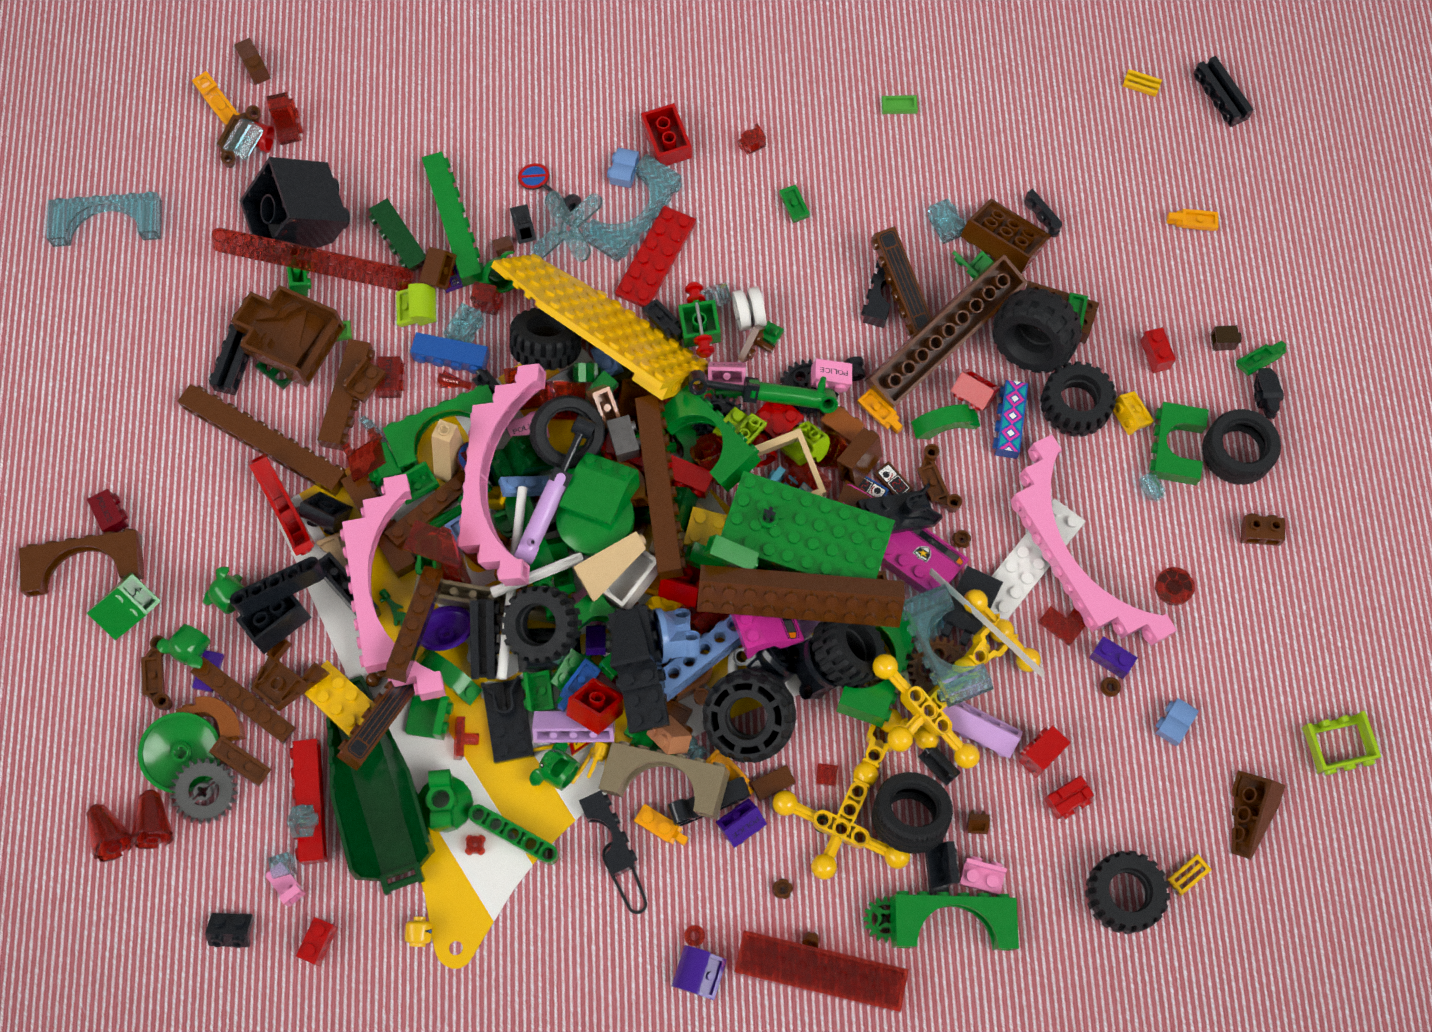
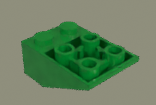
[87,572,161,641]

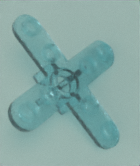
[533,191,603,262]

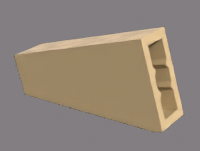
[431,419,466,482]
[573,532,647,602]

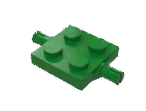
[549,648,598,704]

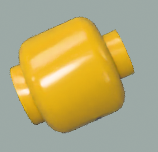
[404,916,433,947]

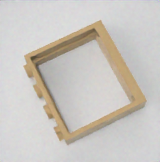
[738,428,826,497]

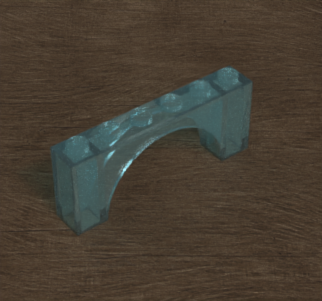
[582,154,682,262]
[46,192,162,247]
[902,584,994,708]

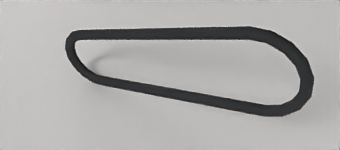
[602,842,647,914]

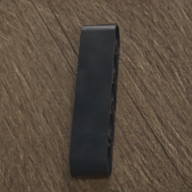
[230,557,327,616]

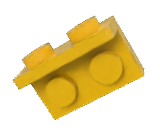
[1113,391,1155,436]

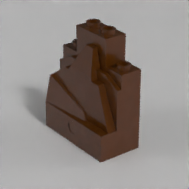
[231,285,345,387]

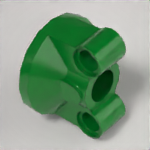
[418,769,474,833]

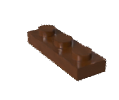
[208,735,272,787]

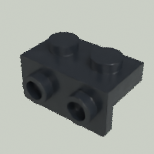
[205,913,254,948]

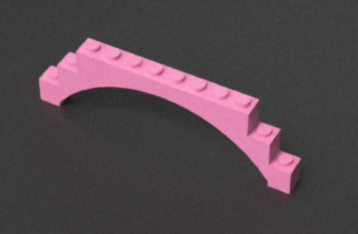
[457,363,546,586]
[1010,435,1177,646]
[340,474,446,701]

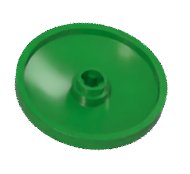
[556,500,635,556]
[138,712,221,793]

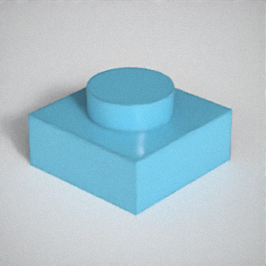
[768,466,786,483]

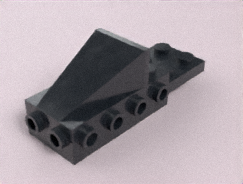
[607,604,670,734]

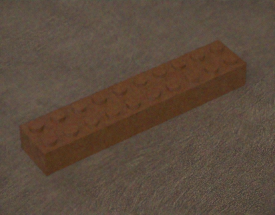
[864,254,1028,408]
[697,565,905,628]

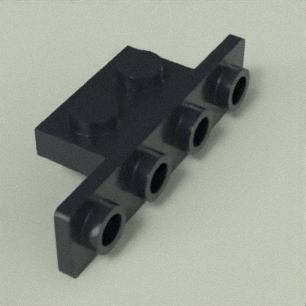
[923,824,959,908]

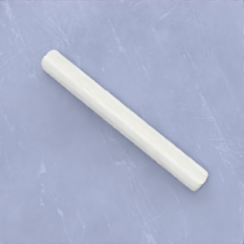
[490,552,584,598]

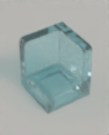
[700,282,732,307]
[267,852,298,879]

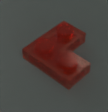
[1038,606,1086,646]

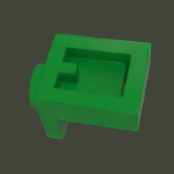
[493,509,513,539]

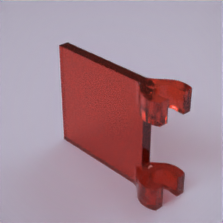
[342,426,386,483]

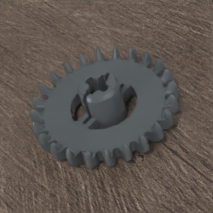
[169,757,238,824]

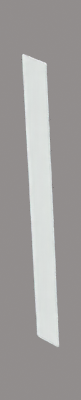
[929,568,1045,678]

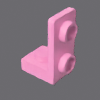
[265,862,306,907]

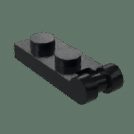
[1024,189,1062,238]

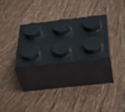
[236,594,312,654]

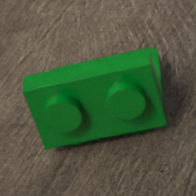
[405,695,454,740]

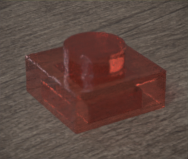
[816,763,838,787]

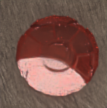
[1155,567,1195,606]

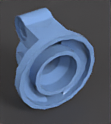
[653,608,700,664]

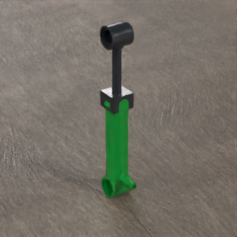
[688,370,838,413]

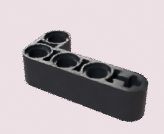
[667,777,751,826]

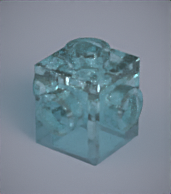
[287,804,319,838]

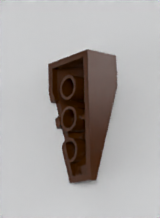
[1232,770,1286,860]

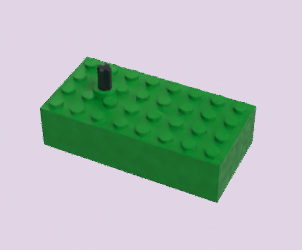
[721,471,895,579]

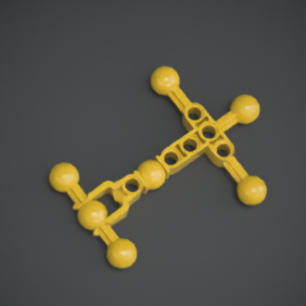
[873,589,1041,769]
[772,708,940,880]

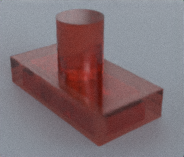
[453,716,479,760]

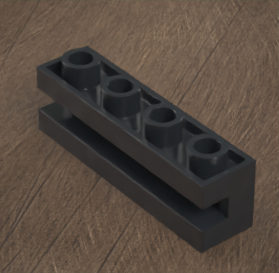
[1193,56,1254,127]
[209,324,250,396]
[470,598,500,679]

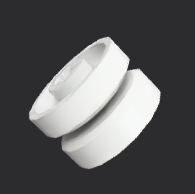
[732,286,767,331]

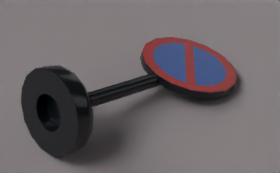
[518,163,581,218]

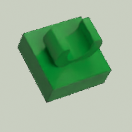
[763,321,784,347]

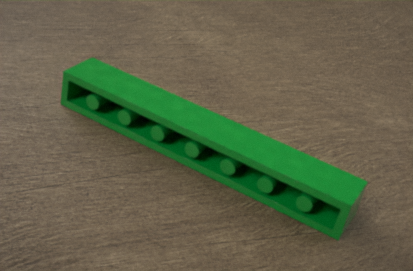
[421,151,484,287]

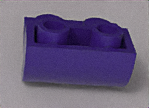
[672,945,727,1000]

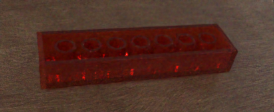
[734,930,909,1014]

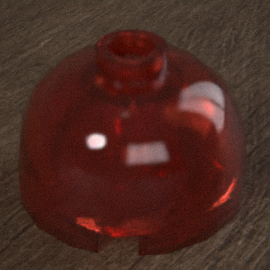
[814,431,849,470]

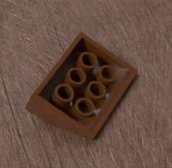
[960,198,1051,274]

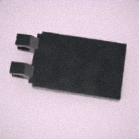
[941,566,1003,647]

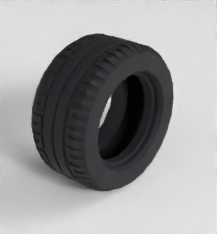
[529,395,605,469]
[1202,409,1281,485]
[871,772,953,854]

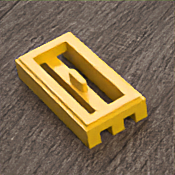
[1122,69,1162,97]
[1166,854,1212,896]

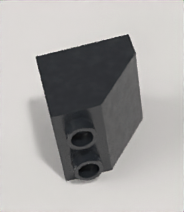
[240,157,350,261]

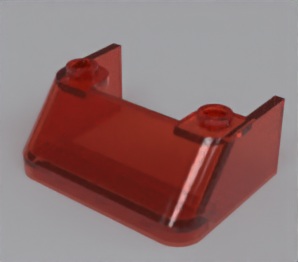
[403,520,472,584]

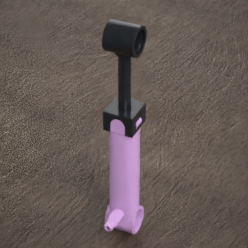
[513,414,596,565]

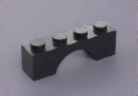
[861,260,891,328]
[579,790,638,878]

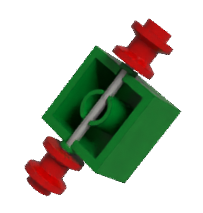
[678,282,721,358]

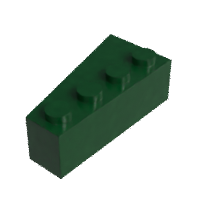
[368,198,426,274]

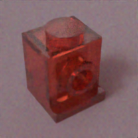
[737,123,766,155]

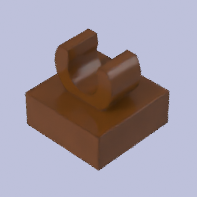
[967,810,990,834]

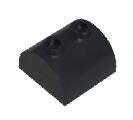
[299,492,353,535]

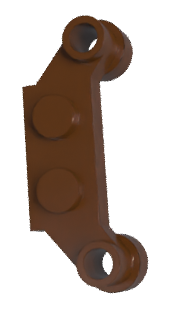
[217,105,261,168]
[917,444,962,513]
[141,635,172,711]

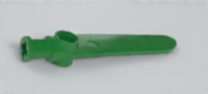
[505,496,555,622]

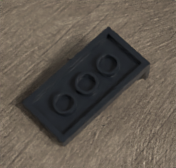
[855,483,943,534]
[480,675,535,764]

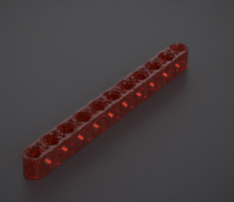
[211,228,414,291]

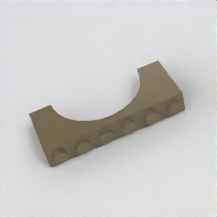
[598,741,730,820]

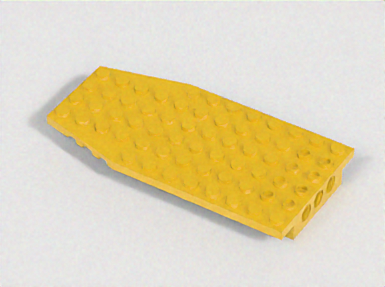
[491,254,709,400]

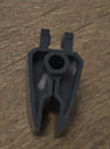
[1253,368,1284,419]

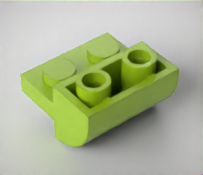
[396,283,437,327]
[712,407,767,445]
[780,421,830,466]

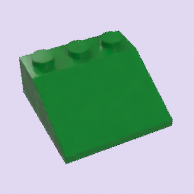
[559,452,640,526]

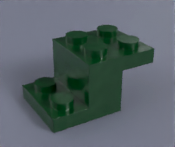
[490,435,554,486]

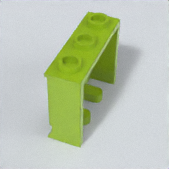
[1302,711,1381,776]

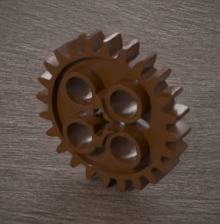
[907,636,968,701]

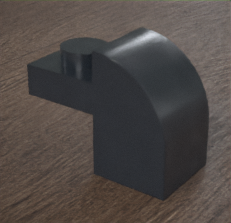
[510,204,537,244]

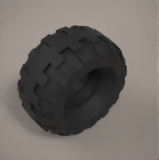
[992,287,1082,373]
[702,668,796,763]

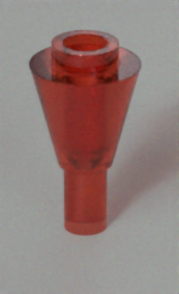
[437,370,472,390]

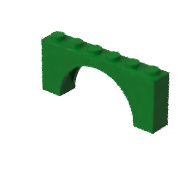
[382,384,507,473]
[662,385,761,492]
[836,613,920,728]
[890,891,1019,951]

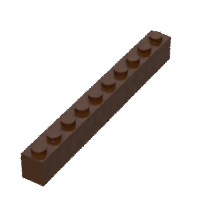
[177,384,347,497]
[635,395,687,580]

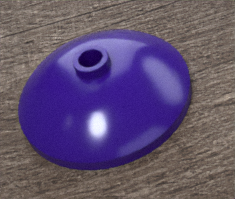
[420,606,470,651]

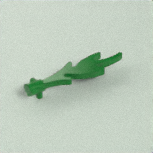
[379,589,406,626]

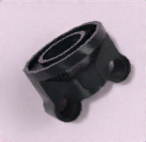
[786,637,838,700]
[733,646,796,683]

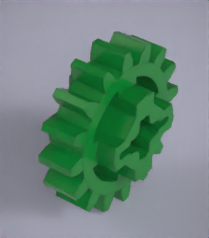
[863,896,891,943]

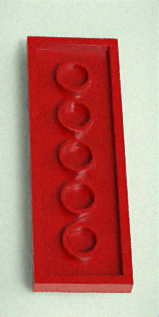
[615,205,696,308]

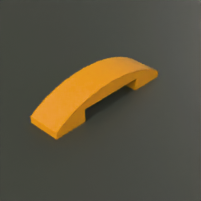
[192,71,240,126]

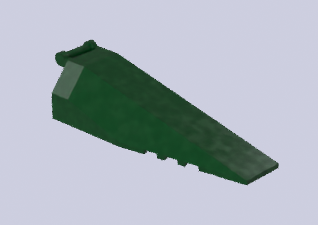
[326,675,435,896]

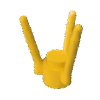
[571,742,610,784]

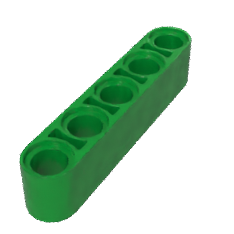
[468,804,559,865]

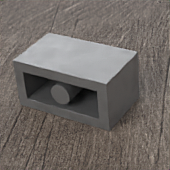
[606,415,641,462]

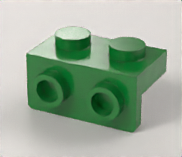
[399,461,440,505]
[521,670,556,714]

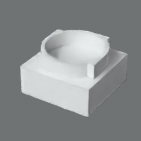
[603,550,658,610]

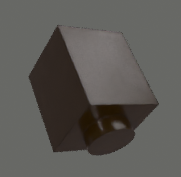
[1210,325,1242,351]

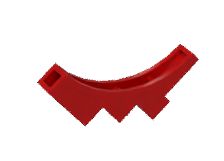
[248,453,315,556]

